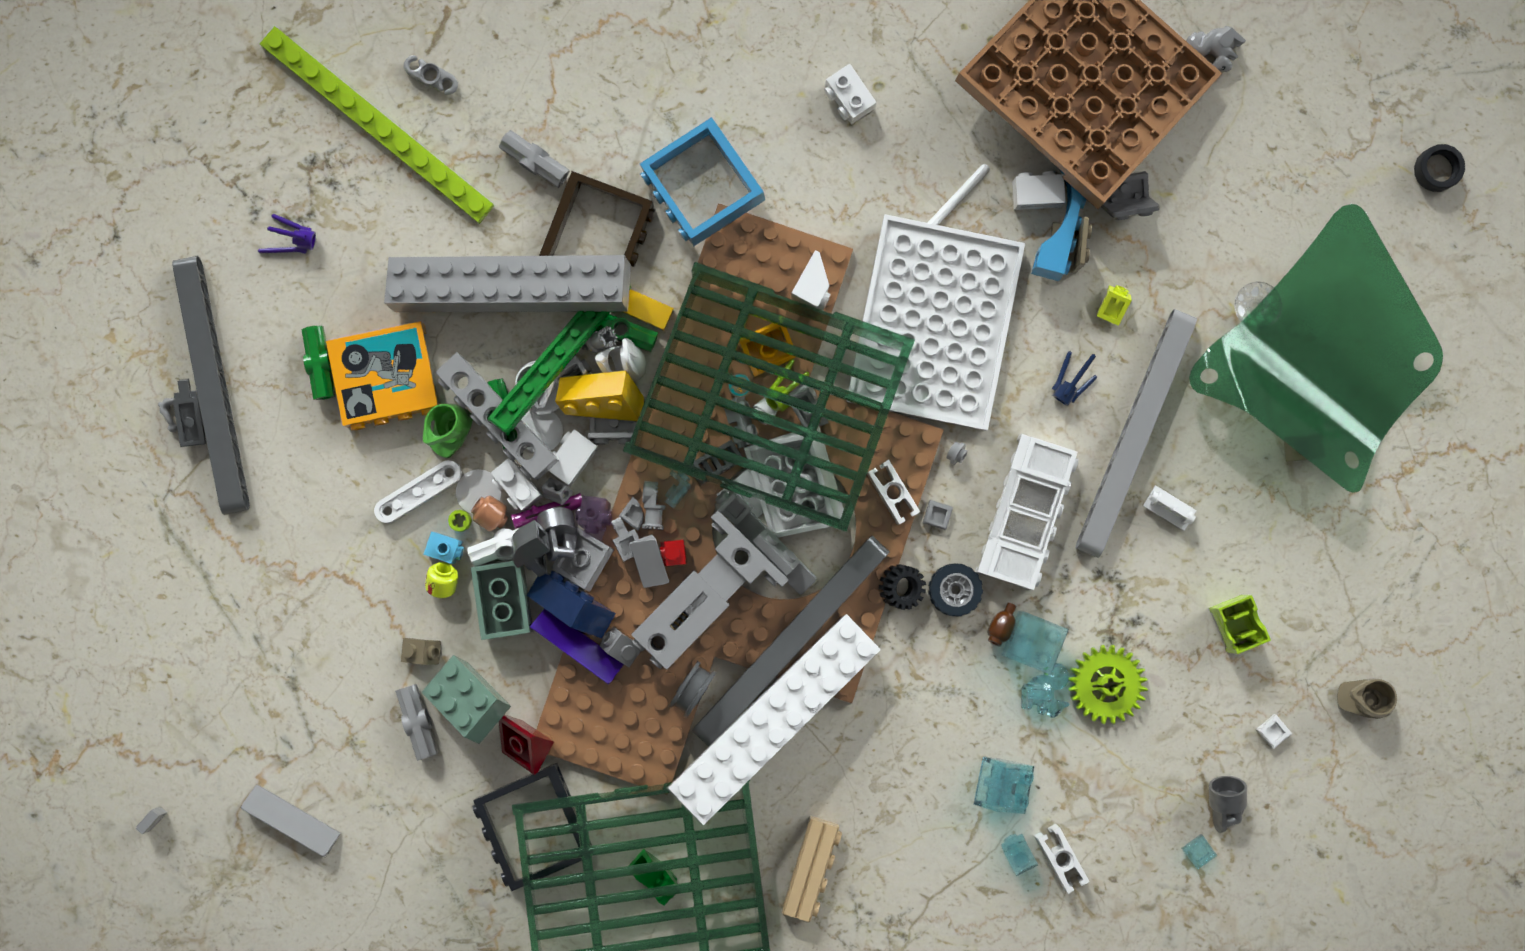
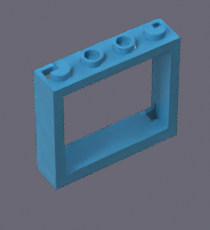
[640,117,765,247]

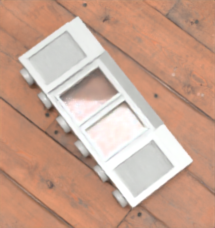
[975,434,1079,590]

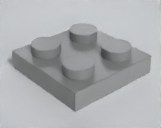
[552,527,614,592]

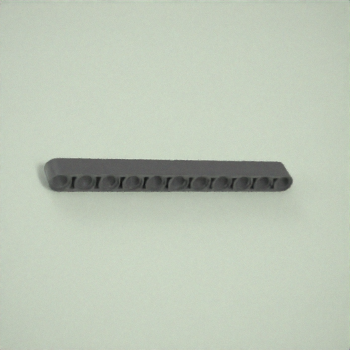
[172,256,250,515]
[692,535,890,747]

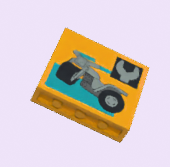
[326,321,441,431]

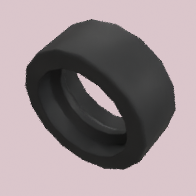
[1414,144,1465,192]

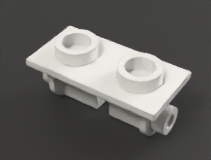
[1143,485,1197,531]

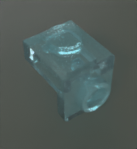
[1001,834,1038,876]

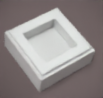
[1256,714,1292,749]

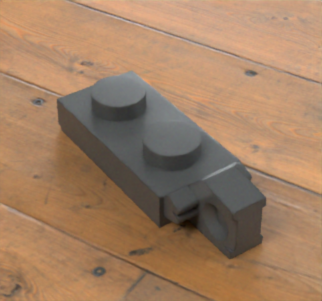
[173,378,206,447]

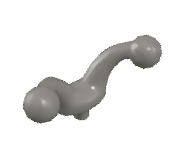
[158,398,177,432]

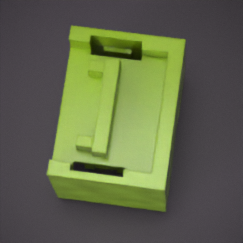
[1209,595,1271,654]

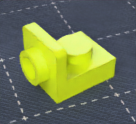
[1097,285,1132,326]

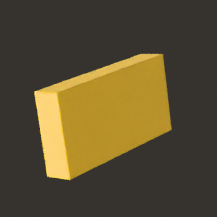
[621,289,674,331]

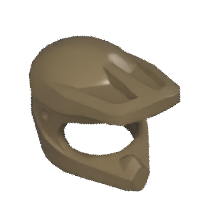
[1337,679,1397,719]

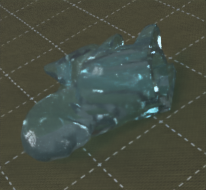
[1021,663,1070,718]

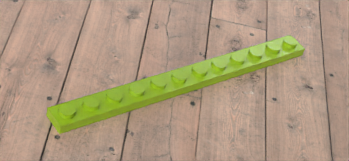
[259,26,494,224]

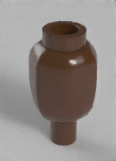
[987,602,1017,647]

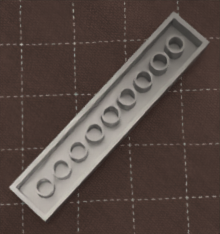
[384,255,631,312]

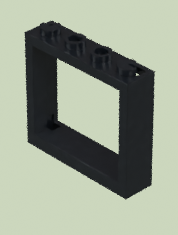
[472,763,595,892]

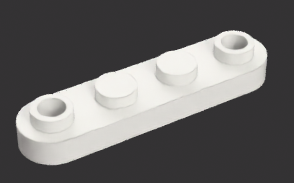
[374,460,462,523]

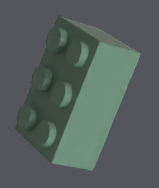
[471,561,534,640]
[422,655,511,744]

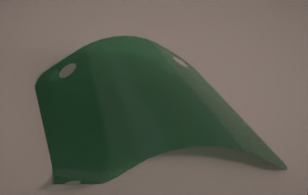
[1189,204,1443,493]

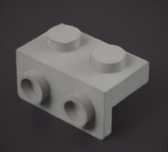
[588,417,639,445]

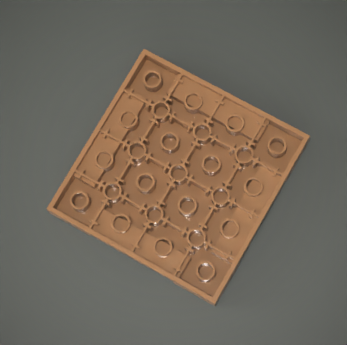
[955,0,1222,209]

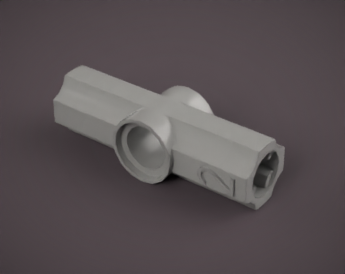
[499,130,570,188]
[395,684,438,761]

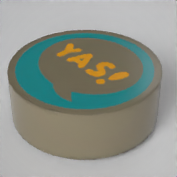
[728,373,752,398]

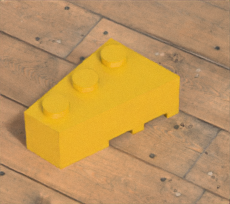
[555,371,644,422]

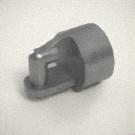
[537,507,577,561]
[1209,776,1247,833]

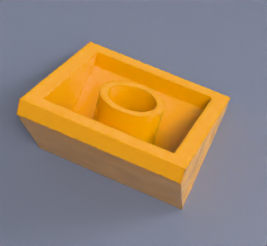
[738,319,798,377]

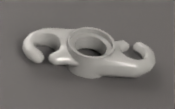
[404,55,458,95]

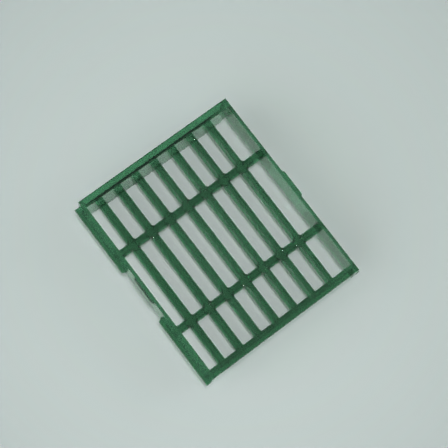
[623,262,915,532]
[512,780,770,951]

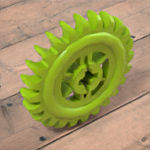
[1068,645,1148,724]

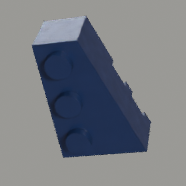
[527,570,616,639]

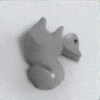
[1186,26,1246,72]

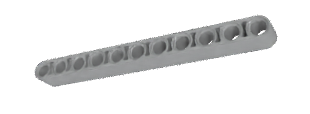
[1076,309,1197,558]

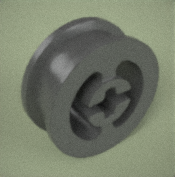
[668,661,716,718]

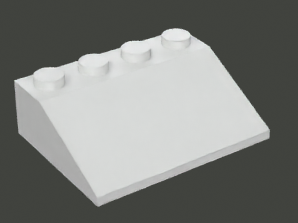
[744,426,846,537]

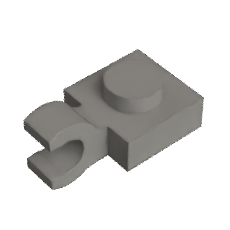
[611,517,639,562]

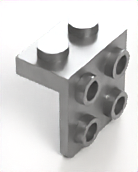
[1101,171,1159,220]

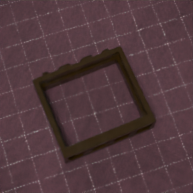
[539,171,656,267]

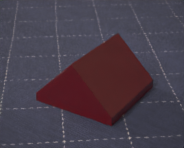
[498,715,554,775]

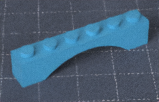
[1031,170,1086,281]

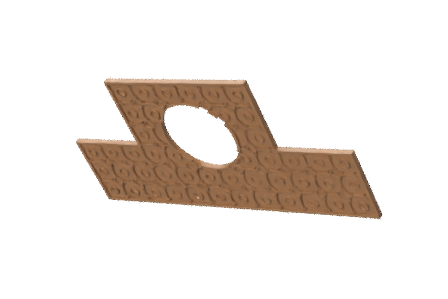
[536,203,944,795]

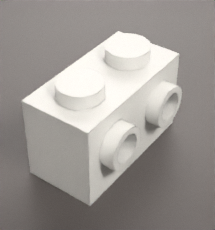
[824,64,877,125]
[491,458,543,511]

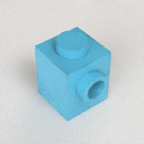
[423,531,464,564]

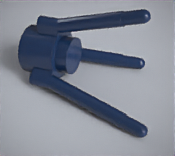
[1052,351,1097,406]

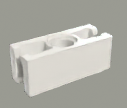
[866,460,920,525]
[1034,824,1090,894]

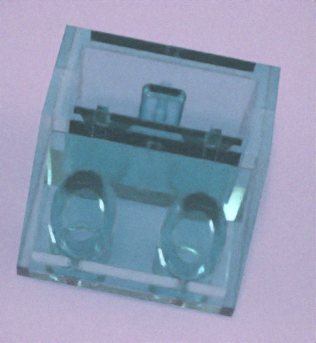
[1002,611,1069,675]
[973,756,1035,814]

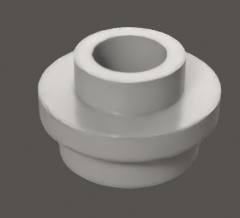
[946,442,968,465]

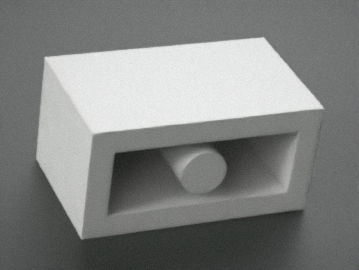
[1012,171,1065,210]
[548,429,599,486]

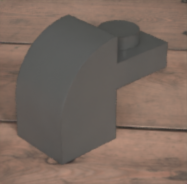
[511,520,550,577]

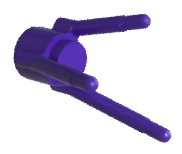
[258,214,316,254]

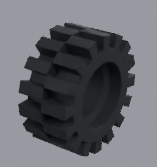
[879,564,926,610]

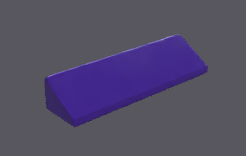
[530,608,624,684]

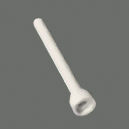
[913,164,989,246]

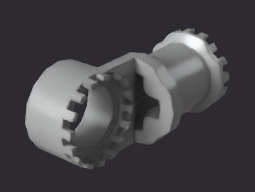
[582,326,617,353]
[642,481,665,530]

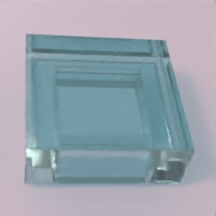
[1182,834,1217,869]

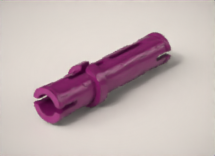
[511,493,585,529]

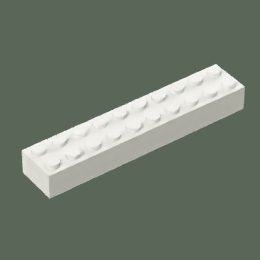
[667,614,881,825]

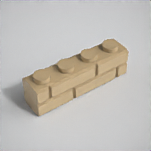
[782,816,842,922]

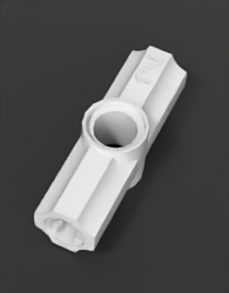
[468,528,519,567]

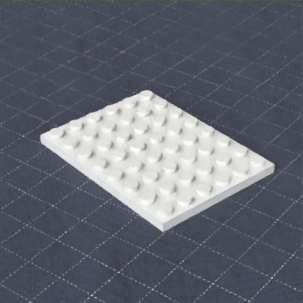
[846,214,1025,431]

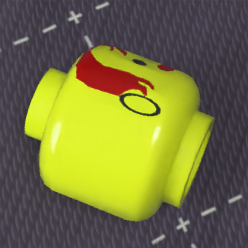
[425,562,459,598]

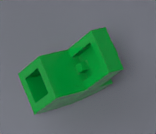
[628,849,681,906]

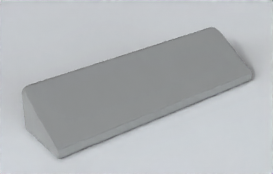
[240,784,340,857]

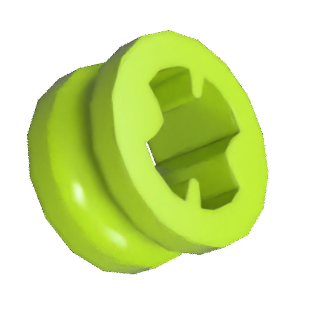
[448,510,472,532]

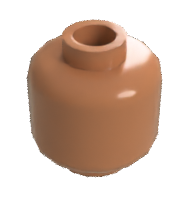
[471,496,509,531]

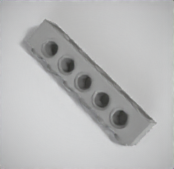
[435,352,559,480]

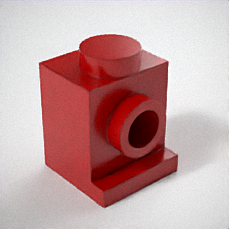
[660,540,687,566]

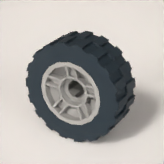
[928,563,983,617]

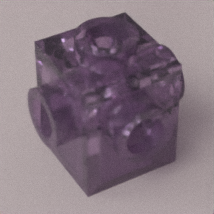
[576,496,612,534]

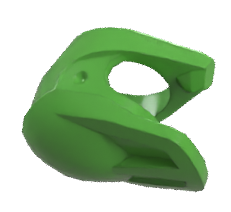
[423,404,473,458]

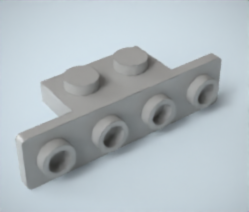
[734,511,817,595]

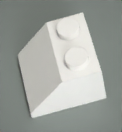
[791,250,831,314]

